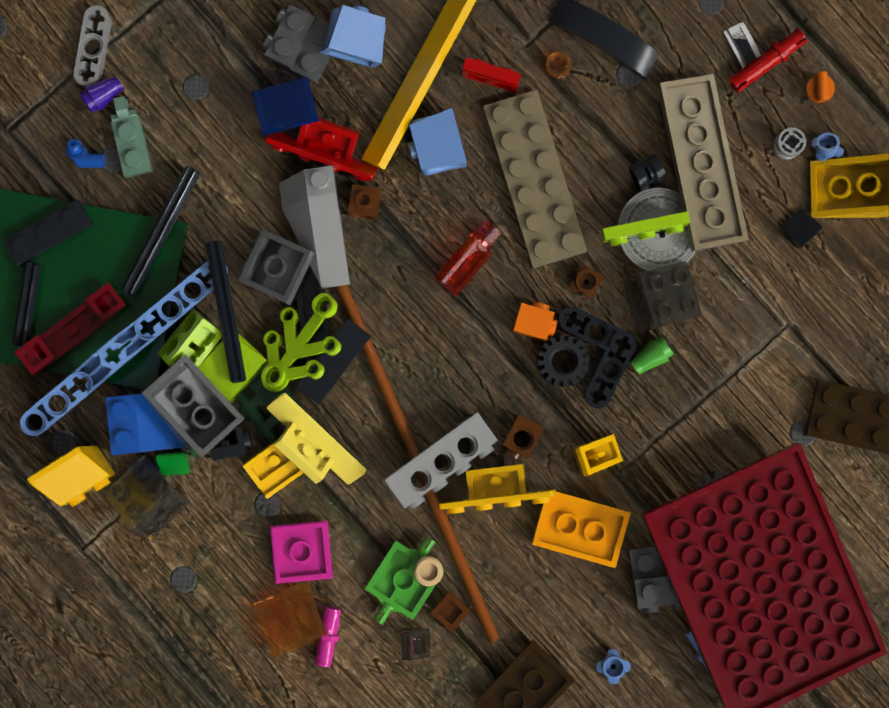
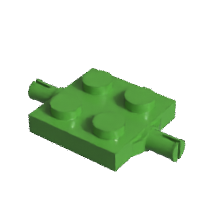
[365,536,444,625]

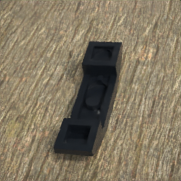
[548,0,659,79]

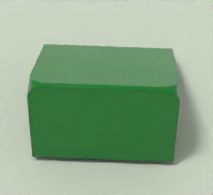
[156,452,190,476]

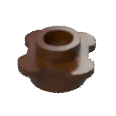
[570,266,603,298]

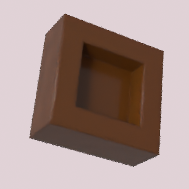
[430,590,471,632]

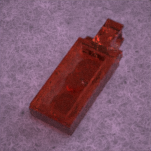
[435,221,501,296]

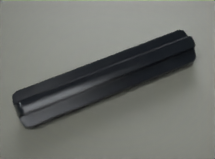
[12,262,42,347]

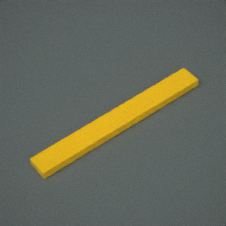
[362,0,476,170]

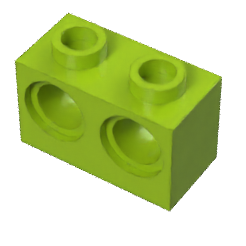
[158,308,222,367]

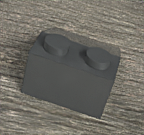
[141,354,245,460]

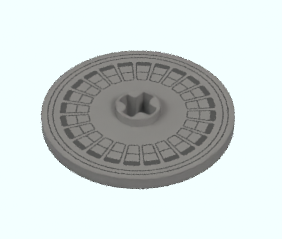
[617,188,696,273]

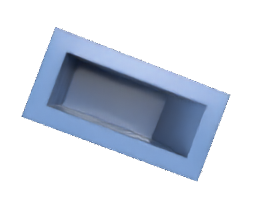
[320,5,386,68]
[408,108,467,176]

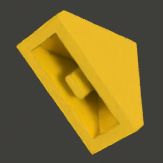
[572,434,623,477]

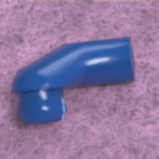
[66,139,106,168]

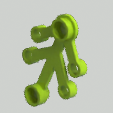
[261,293,341,392]

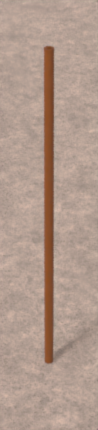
[336,285,500,642]

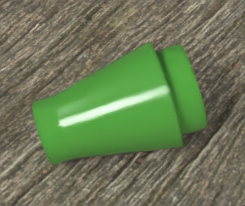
[630,336,674,375]

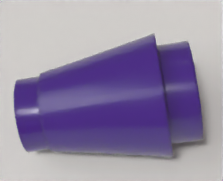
[79,75,124,113]

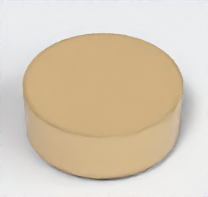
[414,556,443,586]

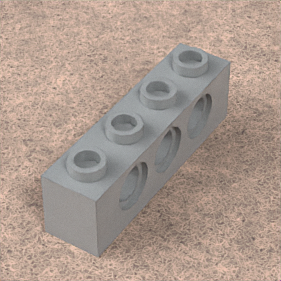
[382,412,498,510]

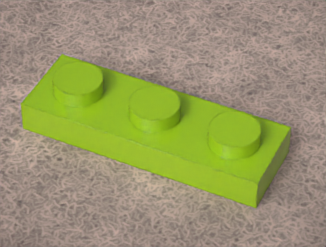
[600,211,690,246]

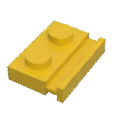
[242,437,304,499]

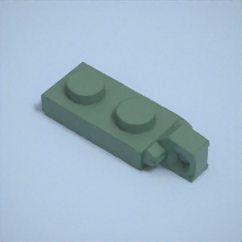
[111,96,153,178]

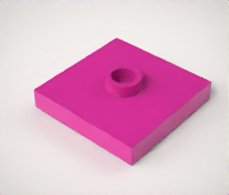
[270,520,333,584]

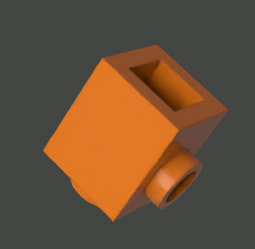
[513,302,558,341]

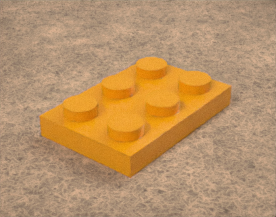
[532,489,631,568]

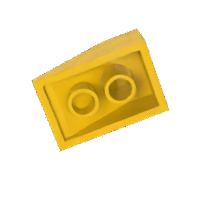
[810,154,889,218]
[27,446,115,507]

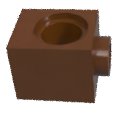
[348,184,382,221]
[502,414,544,461]

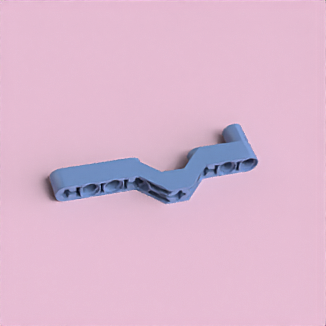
[20,260,228,436]

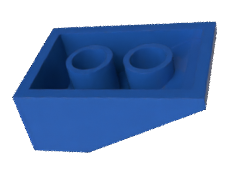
[106,394,185,455]

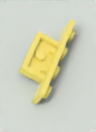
[267,393,366,484]

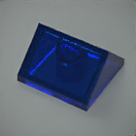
[252,77,319,135]

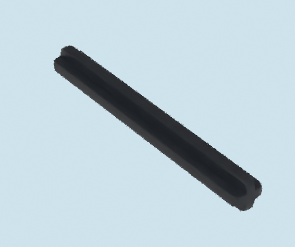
[122,166,200,296]
[206,240,246,383]

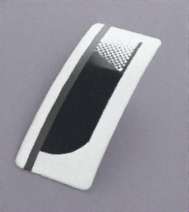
[724,22,761,69]

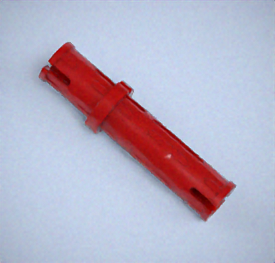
[728,28,808,94]

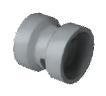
[772,127,806,160]

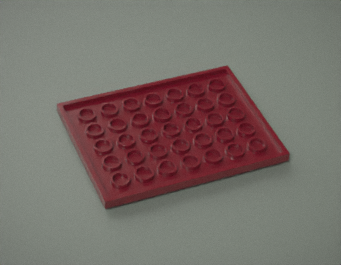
[641,442,888,708]

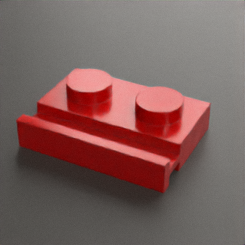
[462,57,521,93]

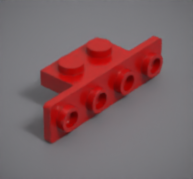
[265,113,378,181]

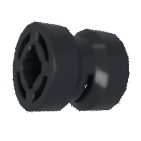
[628,154,667,192]

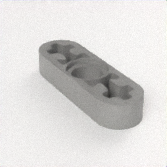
[74,5,112,87]

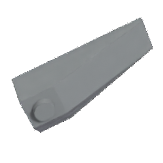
[279,166,350,289]

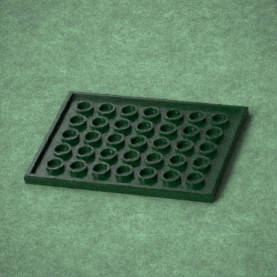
[0,189,189,390]

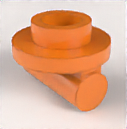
[806,71,835,103]

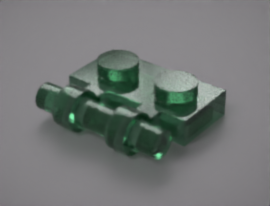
[235,374,308,443]

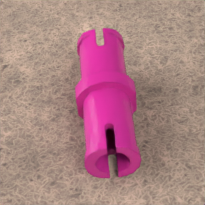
[314,606,341,667]

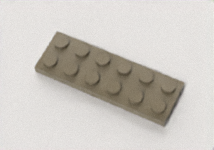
[657,74,749,252]
[483,90,587,269]

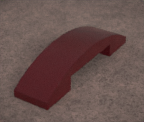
[15,282,127,375]

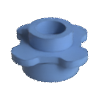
[811,132,844,161]
[596,649,631,684]

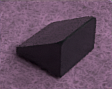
[780,208,823,249]

